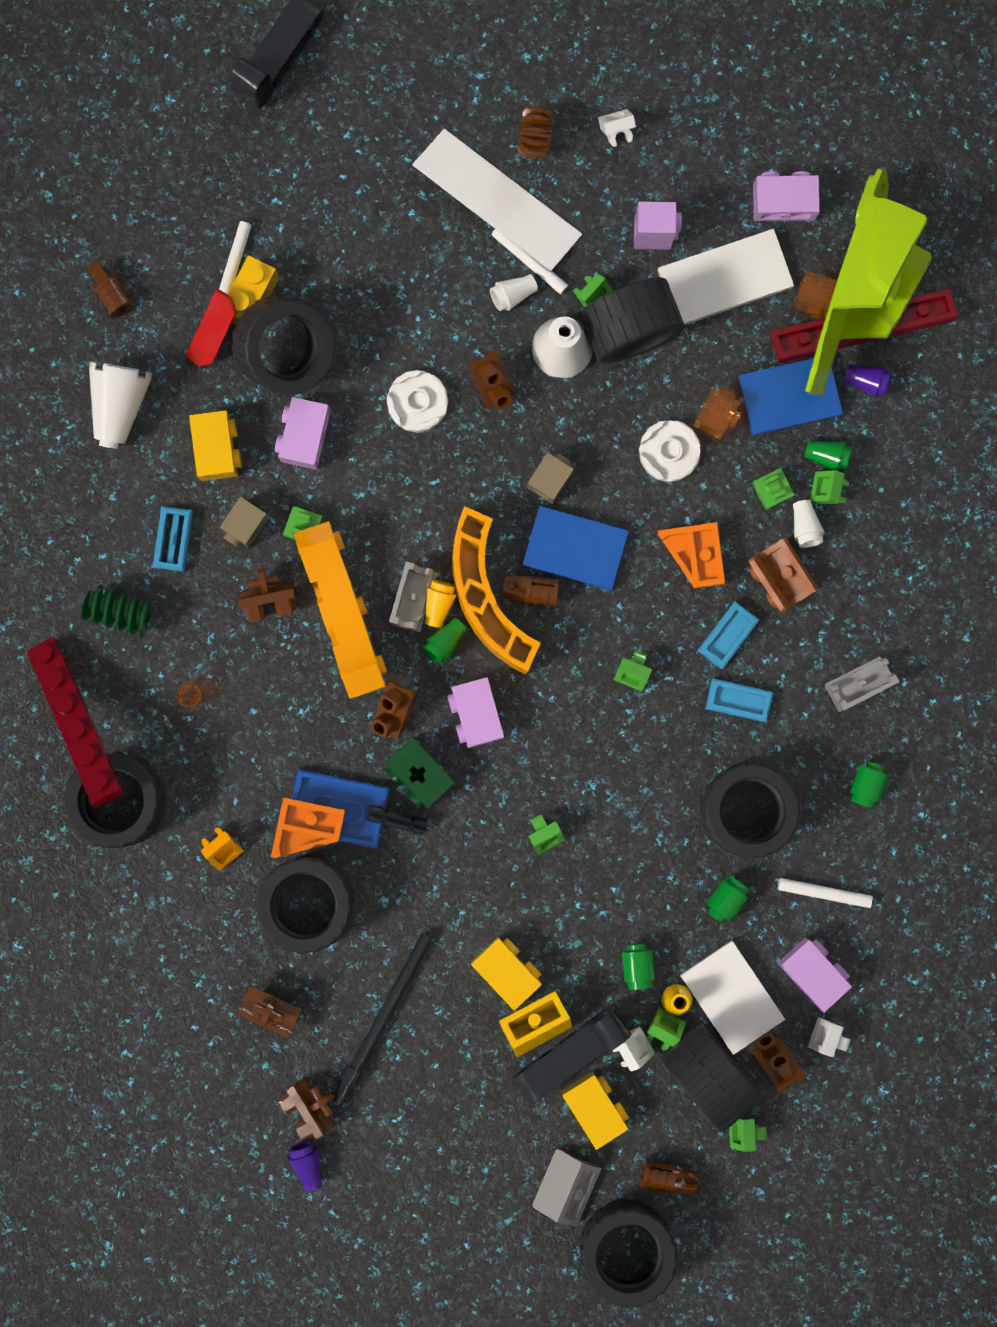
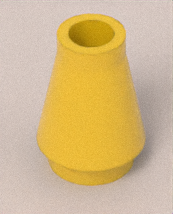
[424,580,457,628]
[661,984,693,1016]

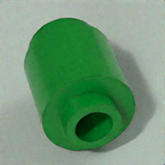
[850,761,889,809]
[706,876,750,924]
[622,943,656,990]

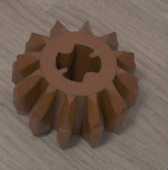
[517,105,553,159]

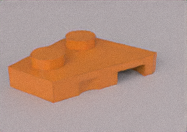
[658,522,726,589]
[271,798,346,858]

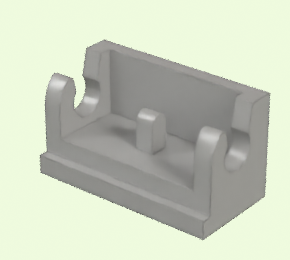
[389,562,437,632]
[824,656,900,712]

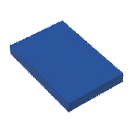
[738,358,843,436]
[522,506,628,591]
[292,769,390,849]

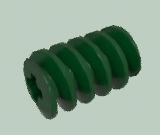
[81,584,151,638]

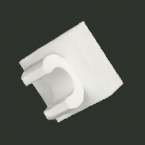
[598,109,636,147]
[808,1017,850,1057]
[613,1027,655,1071]

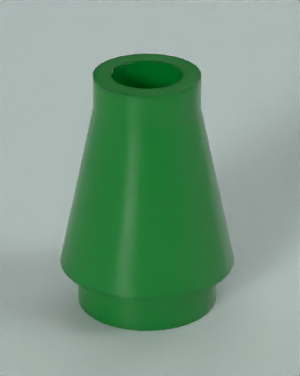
[804,440,852,471]
[423,618,467,664]

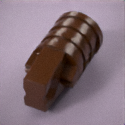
[88,261,135,318]
[503,576,559,607]
[639,1158,699,1195]

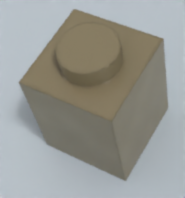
[527,452,574,504]
[219,497,269,548]

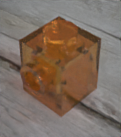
[793,271,837,319]
[693,388,741,440]

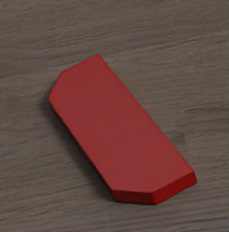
[185,289,237,366]

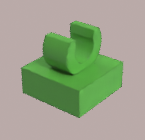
[573,274,613,307]
[752,468,794,510]
[810,470,849,504]
[283,506,323,540]
[613,650,652,691]
[528,815,566,855]
[647,1007,686,1051]
[729,1116,767,1152]

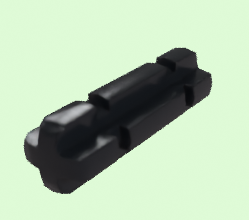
[366,804,427,835]

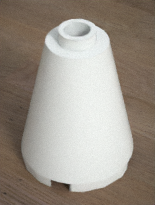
[532,317,593,378]
[89,361,152,449]

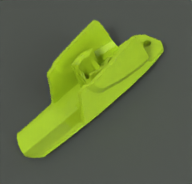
[805,168,932,395]

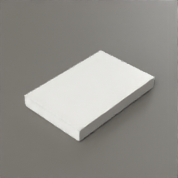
[680,940,785,1055]

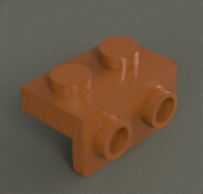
[748,537,819,612]

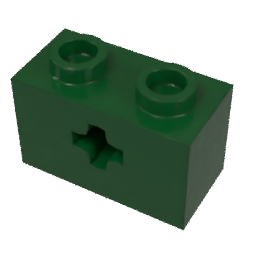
[385,737,455,809]

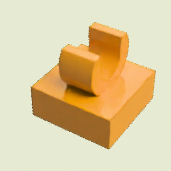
[200,828,244,871]

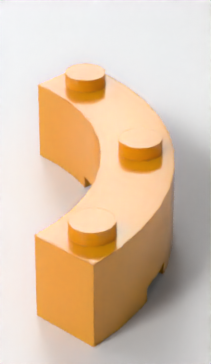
[452,506,540,674]
[294,521,387,699]

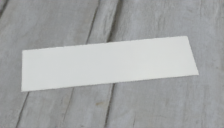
[412,129,582,271]

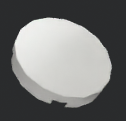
[387,370,448,433]
[639,420,701,482]

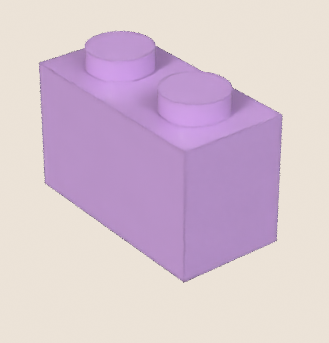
[753,171,819,221]
[634,202,682,250]
[275,397,331,470]
[447,677,504,748]
[778,938,852,1012]

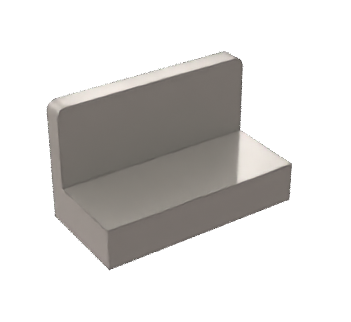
[533,1149,602,1227]

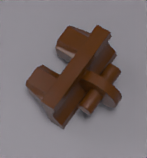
[467,349,515,410]
[238,568,296,622]
[370,677,417,739]
[237,985,302,1038]
[752,1032,807,1094]
[279,1077,335,1140]

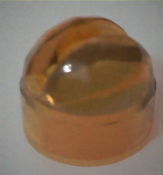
[176,682,202,708]

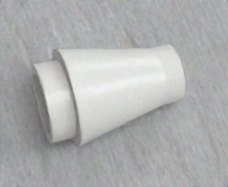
[490,274,538,311]
[793,500,825,548]

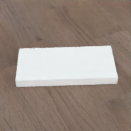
[657,229,794,325]

